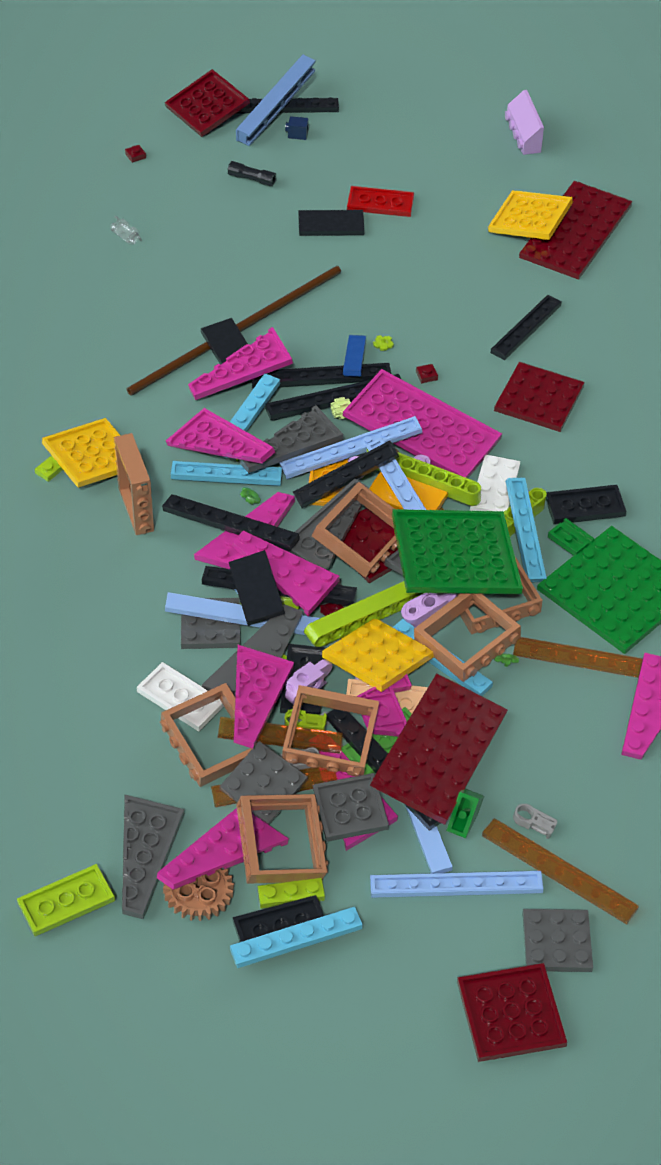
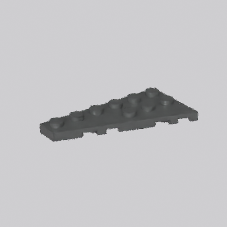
[240,405,343,473]
[284,479,369,570]
[202,605,303,696]
[122,794,184,919]

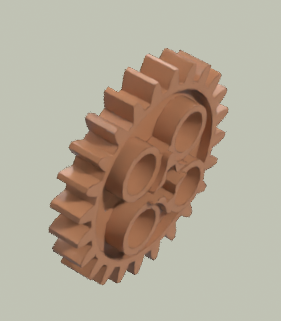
[163,868,234,921]

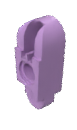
[401,593,457,628]
[285,659,332,705]

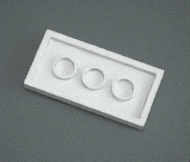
[470,455,521,512]
[137,662,224,731]

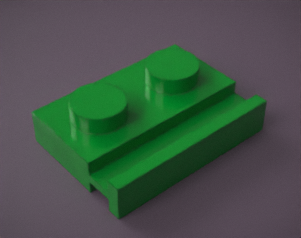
[548,518,594,556]

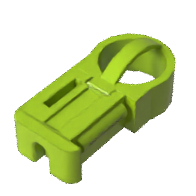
[284,709,327,734]

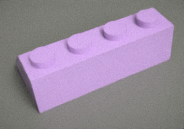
[505,90,544,155]

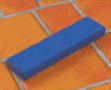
[343,335,366,376]

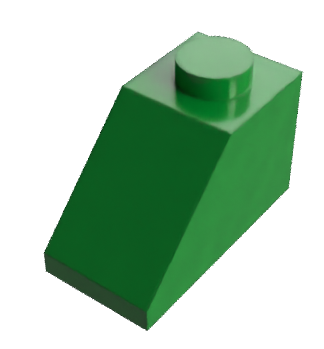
[446,789,484,838]

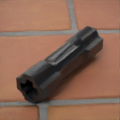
[228,161,276,187]

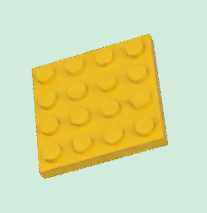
[488,190,573,240]
[42,418,121,488]
[322,619,434,692]

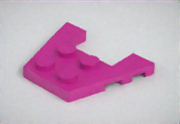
[357,674,412,737]

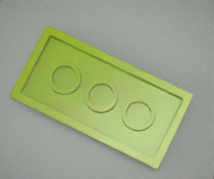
[17,864,115,937]

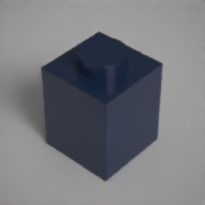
[285,116,309,140]

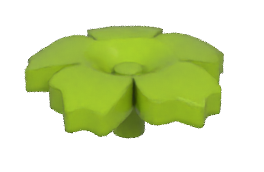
[373,335,394,351]

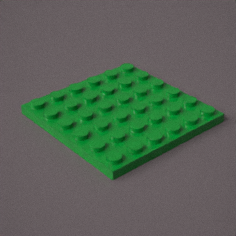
[392,509,523,594]
[537,525,661,654]

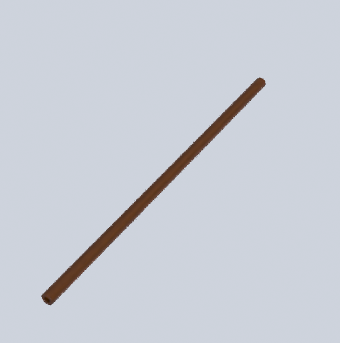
[126,266,341,395]

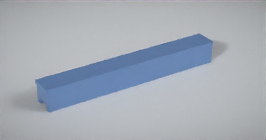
[236,54,316,146]

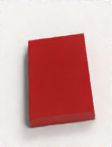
[347,186,414,217]

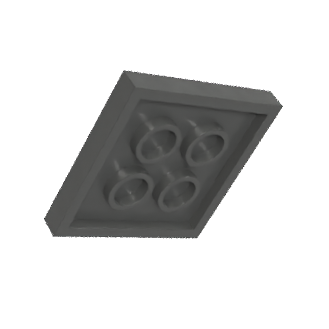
[181,598,240,649]
[219,741,308,825]
[313,773,389,842]
[522,909,593,972]

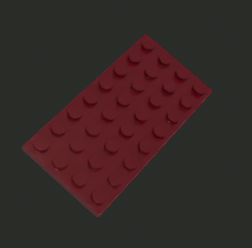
[519,181,632,280]
[370,673,508,825]

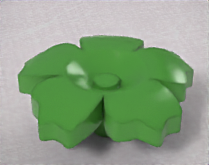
[240,487,261,505]
[495,654,519,667]

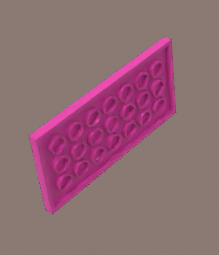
[343,369,502,478]

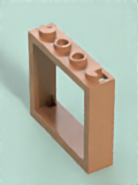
[114,433,154,535]
[312,482,398,578]
[457,557,543,634]
[414,593,521,682]
[160,683,265,787]
[282,685,379,776]
[236,794,328,884]

